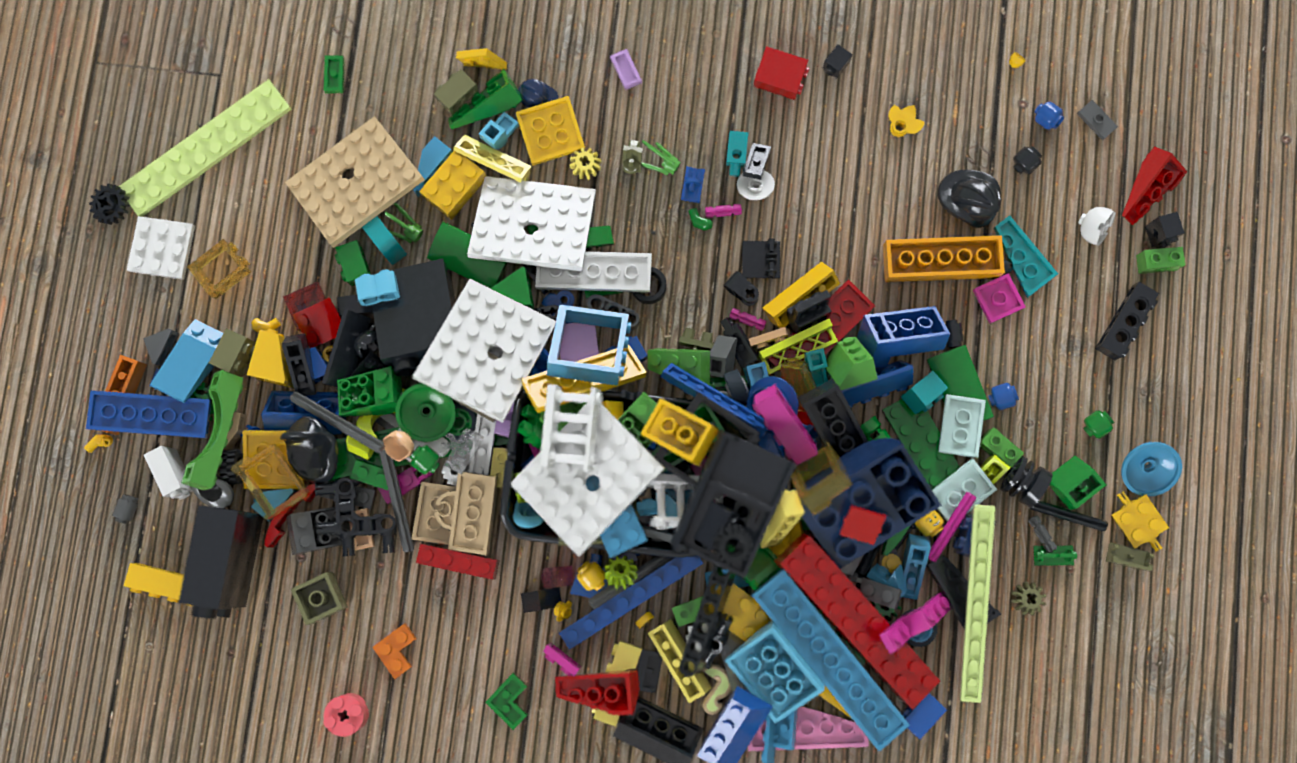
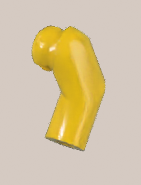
[84,434,113,453]

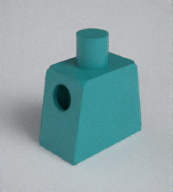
[726,131,749,177]

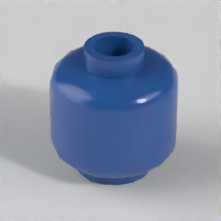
[1034,101,1064,130]
[988,383,1019,411]

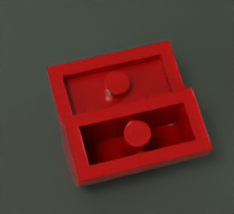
[293,297,341,348]

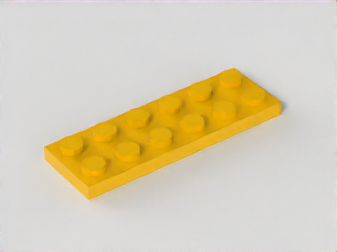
[522,345,646,413]

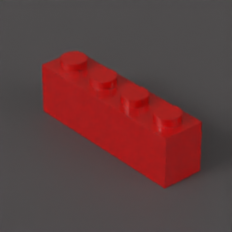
[416,544,500,580]

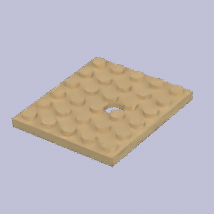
[285,116,425,248]

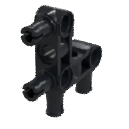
[315,478,397,557]

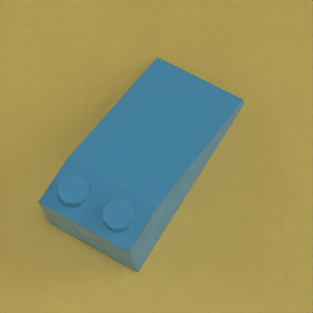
[150,319,223,403]

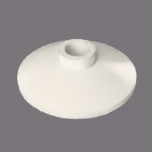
[737,171,775,200]

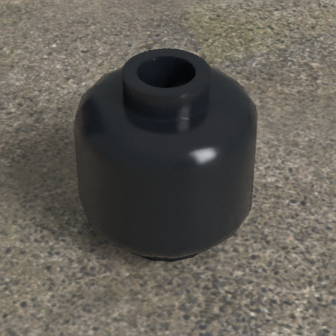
[1013,146,1042,174]

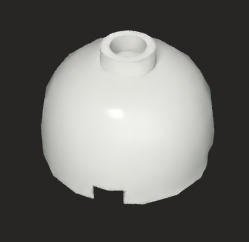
[1079,207,1116,246]

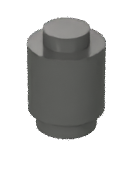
[112,494,138,524]

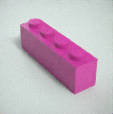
[753,384,818,465]

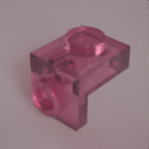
[541,566,573,588]

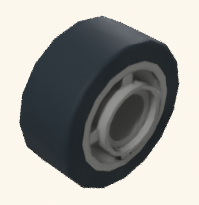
[723,369,749,406]

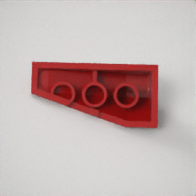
[1122,146,1188,225]
[555,670,639,715]

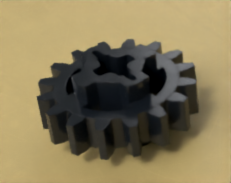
[89,183,130,225]

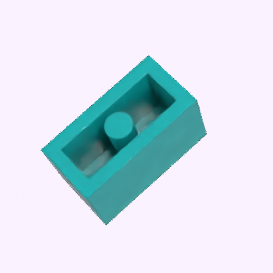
[901,371,948,415]

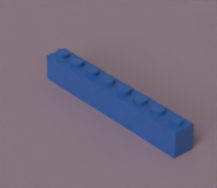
[559,556,703,650]

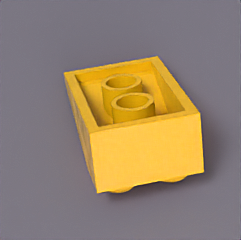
[641,398,719,466]

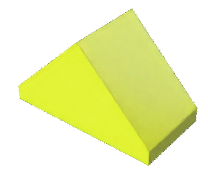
[980,455,1010,484]

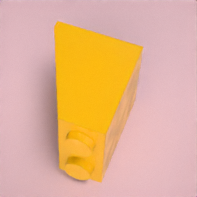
[247,328,294,389]

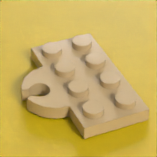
[434,471,498,555]

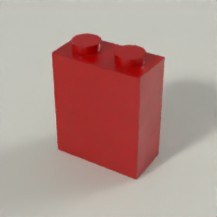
[753,46,810,100]

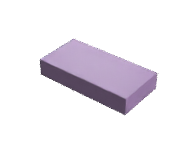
[610,49,642,90]

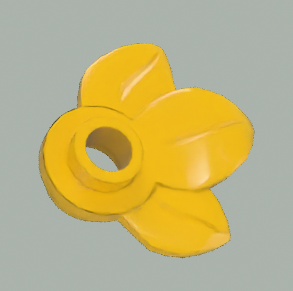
[888,105,925,137]

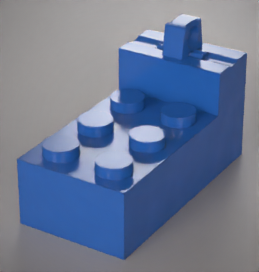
[857,306,950,369]

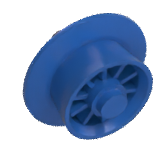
[747,376,799,431]

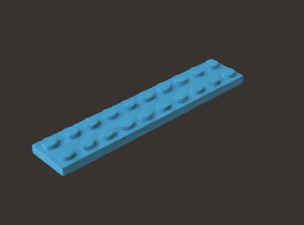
[751,569,910,752]

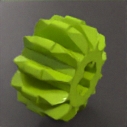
[604,555,638,590]

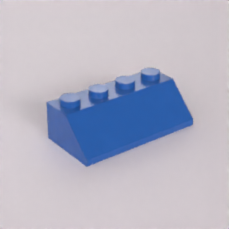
[841,360,913,408]
[261,391,346,435]
[697,686,773,763]

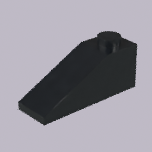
[281,333,316,396]

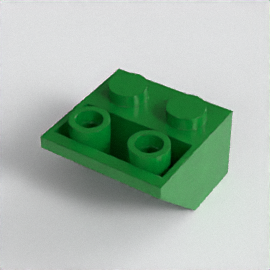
[1049,455,1107,510]

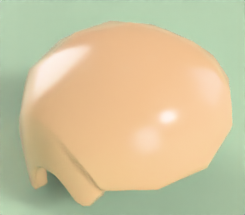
[383,431,414,462]

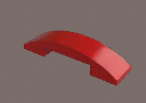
[264,484,321,548]

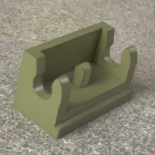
[1106,542,1154,571]

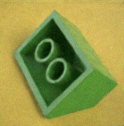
[825,337,878,390]

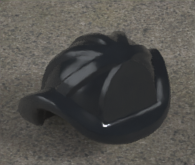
[937,170,1002,228]
[280,416,339,484]

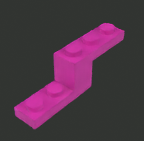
[880,592,951,653]

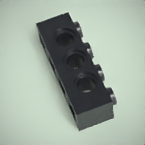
[1095,282,1159,361]

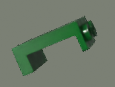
[728,545,781,591]

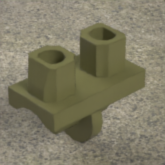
[622,140,643,174]
[679,328,714,351]

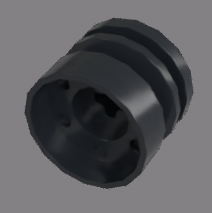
[1000,456,1053,508]

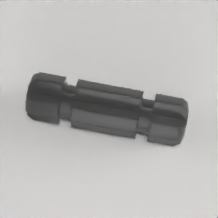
[1028,516,1057,553]

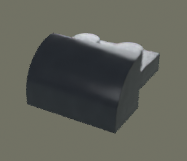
[787,290,832,334]

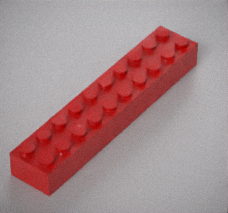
[774,533,940,709]

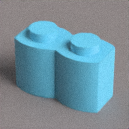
[355,270,400,306]

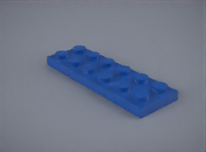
[86,390,212,439]

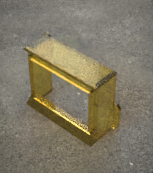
[791,443,852,515]
[231,444,310,520]

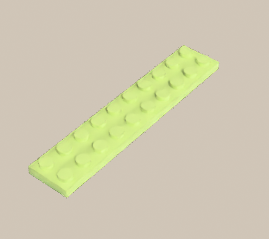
[119,79,292,217]

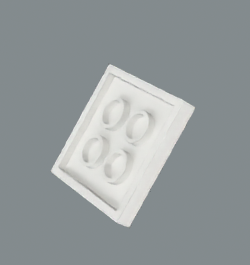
[127,216,195,280]

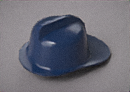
[518,79,559,108]

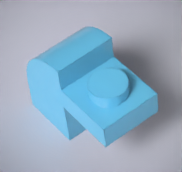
[479,112,519,150]
[637,492,677,528]

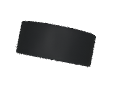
[632,267,667,304]

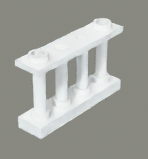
[540,385,603,472]
[648,474,723,529]

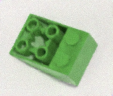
[618,392,657,448]

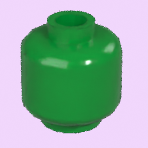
[1083,410,1114,439]
[409,445,440,474]

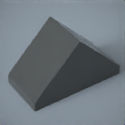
[143,328,179,367]

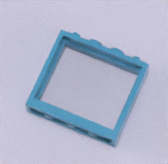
[547,305,631,386]

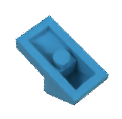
[867,564,908,599]

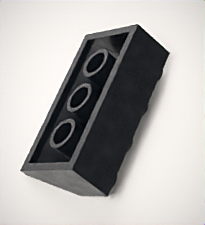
[322,309,376,390]
[613,696,704,763]

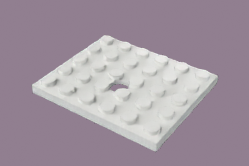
[467,176,596,271]
[413,279,556,423]
[511,403,665,556]

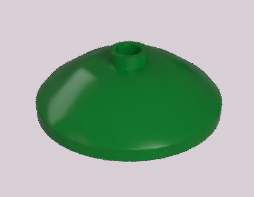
[395,383,456,442]

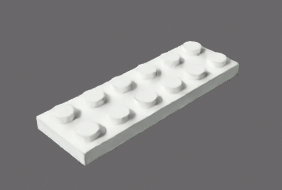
[535,252,652,292]

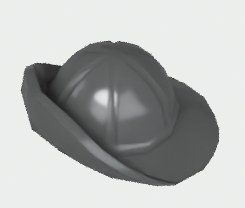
[190,474,234,508]

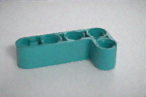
[362,216,408,266]

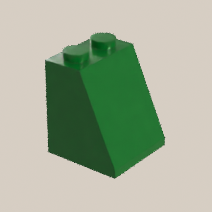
[490,267,535,309]

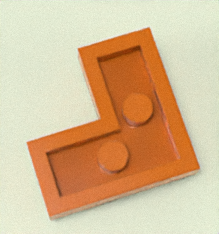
[372,623,417,679]

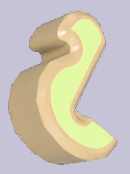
[702,663,731,715]

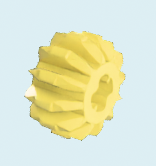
[570,147,601,180]

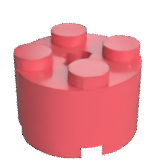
[323,693,369,737]

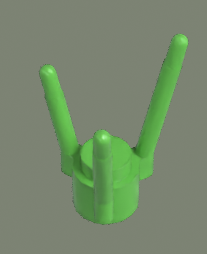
[642,140,681,176]
[385,202,424,244]

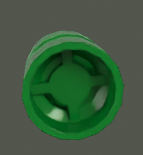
[860,416,891,442]

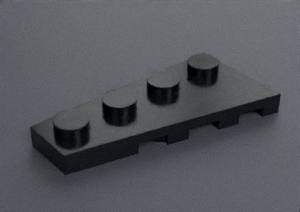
[926,555,1002,630]

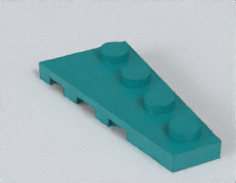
[993,215,1058,298]

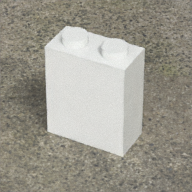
[144,446,192,500]

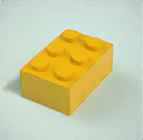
[419,151,486,220]

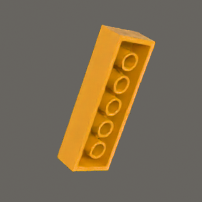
[883,235,1005,282]

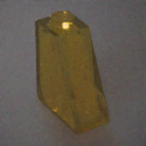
[781,358,816,412]

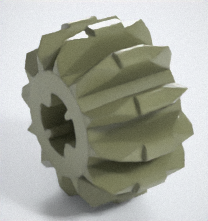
[1011,582,1046,616]

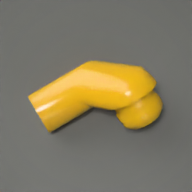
[251,318,281,332]

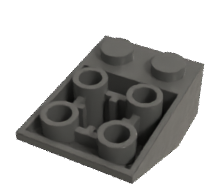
[286,507,350,555]

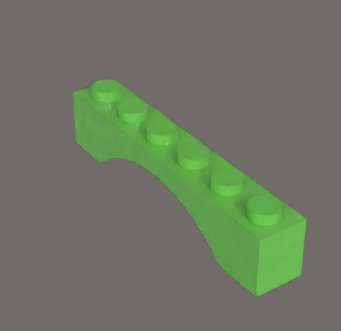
[181,370,244,490]

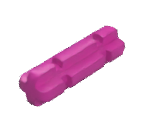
[705,204,742,218]
[729,308,766,331]

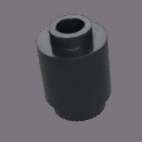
[945,320,963,348]

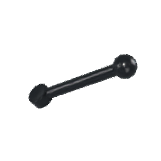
[890,523,916,555]

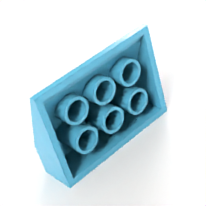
[725,620,825,723]

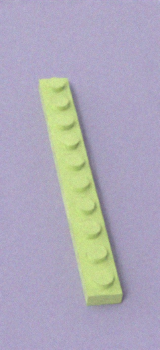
[960,505,995,703]

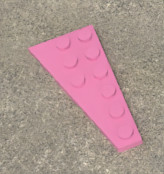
[745,689,869,751]

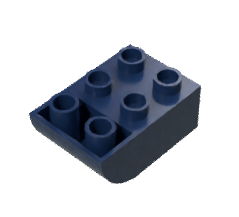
[788,438,942,569]

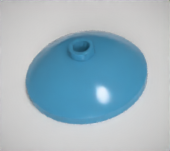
[1121,442,1182,497]

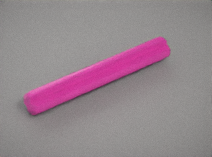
[928,492,976,562]

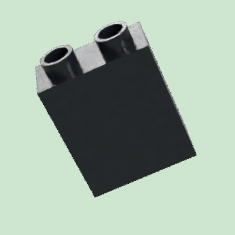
[371,258,456,377]
[178,505,263,619]

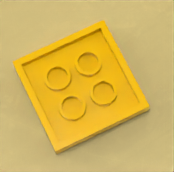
[516,96,585,166]
[242,430,304,489]

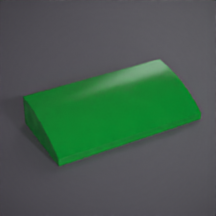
[427,221,508,288]
[927,345,994,421]

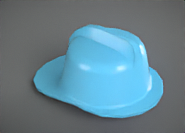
[513,501,544,528]

